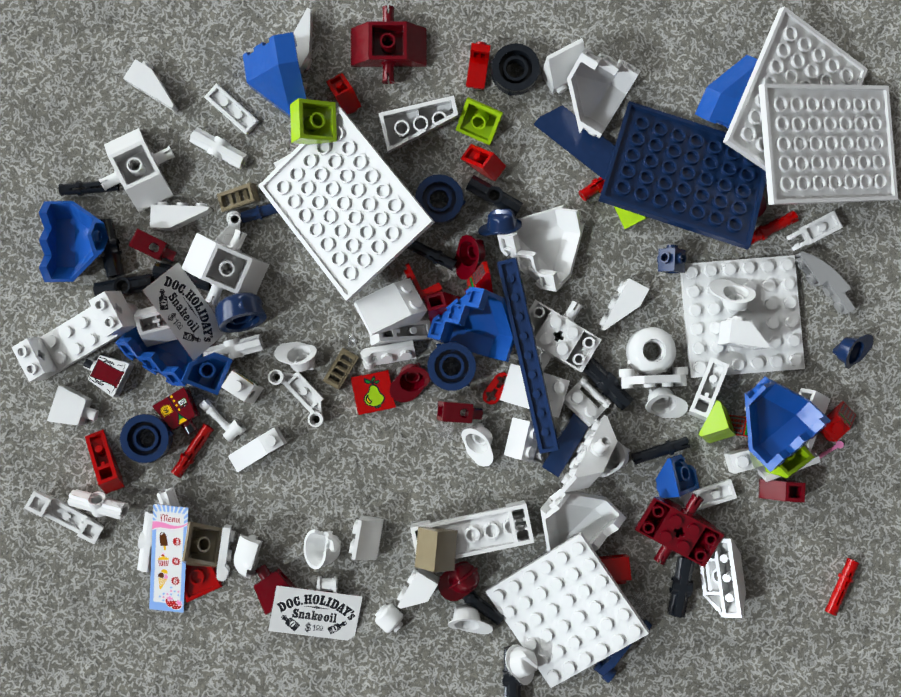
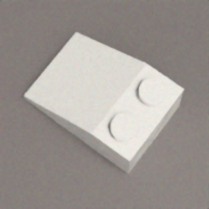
[542,38,585,94]
[354,278,427,336]
[500,363,570,418]

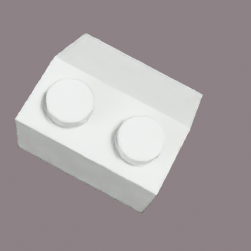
[718,316,769,350]

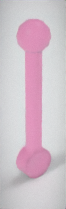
[819,441,844,458]

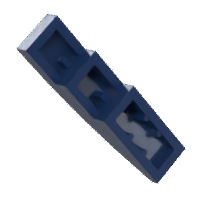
[541,412,588,477]

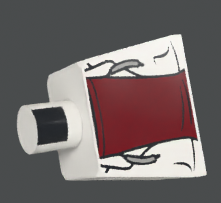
[83,355,135,397]

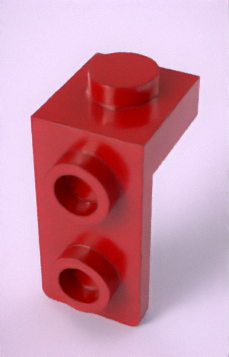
[466,41,491,90]
[404,263,443,300]

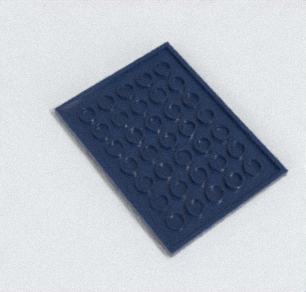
[598,101,766,250]

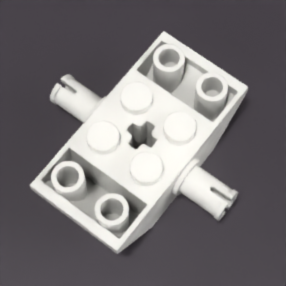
[99,128,175,212]
[182,229,269,305]
[529,299,602,373]
[561,415,618,493]

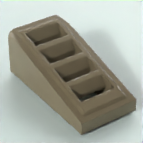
[217,183,261,212]
[323,348,359,390]

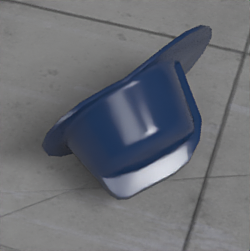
[478,209,522,236]
[833,334,873,369]

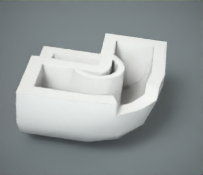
[234,534,263,579]

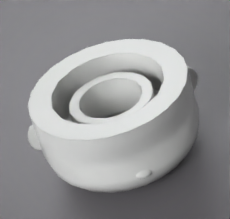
[626,327,676,375]

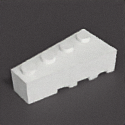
[379,96,458,153]

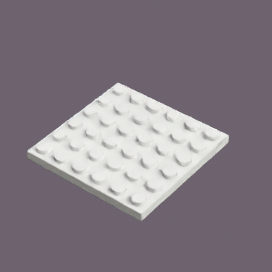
[680,255,805,378]
[485,532,649,688]

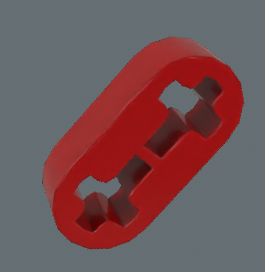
[482,372,507,405]

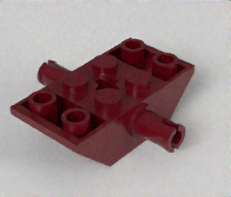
[351,5,427,84]
[635,493,724,567]

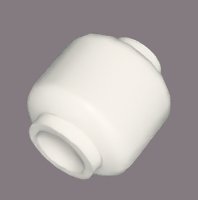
[375,604,403,633]

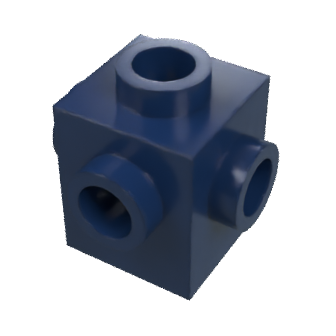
[657,245,687,274]

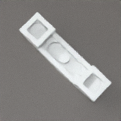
[24,491,104,544]

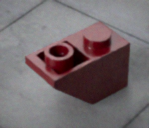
[424,291,462,323]
[758,479,806,503]

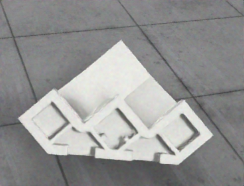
[567,49,641,139]
[497,204,585,292]
[540,489,626,552]

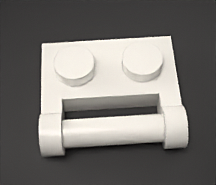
[564,376,612,427]

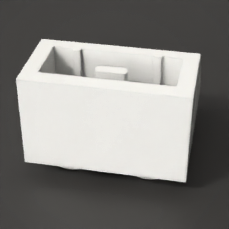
[134,306,177,347]
[504,418,548,464]
[349,515,384,560]
[397,568,440,609]

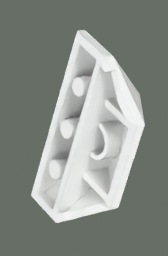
[699,538,746,618]

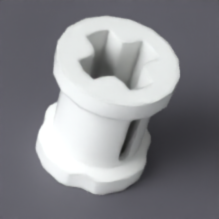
[317,576,338,593]

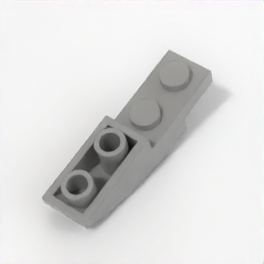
[795,251,856,314]

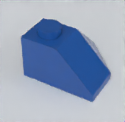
[181,352,233,395]
[656,454,700,498]

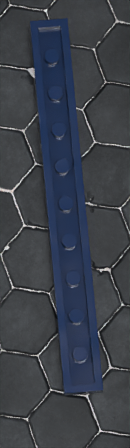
[497,257,560,454]

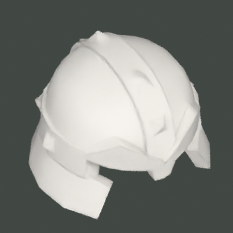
[304,529,341,569]

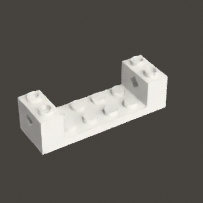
[12,291,136,382]
[410,500,534,559]

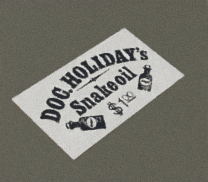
[142,262,225,361]
[268,586,362,641]

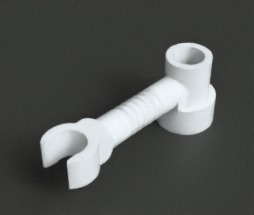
[199,399,246,442]

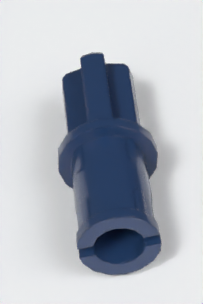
[240,203,278,223]

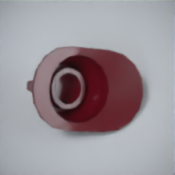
[455,235,486,280]
[390,363,430,402]
[438,561,479,601]

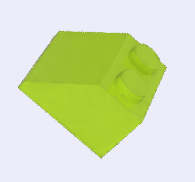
[290,98,337,145]

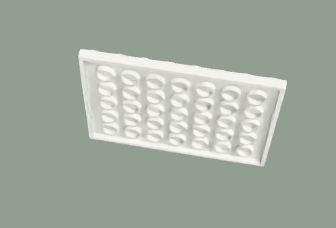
[723,6,868,171]
[759,84,898,205]
[258,106,435,301]

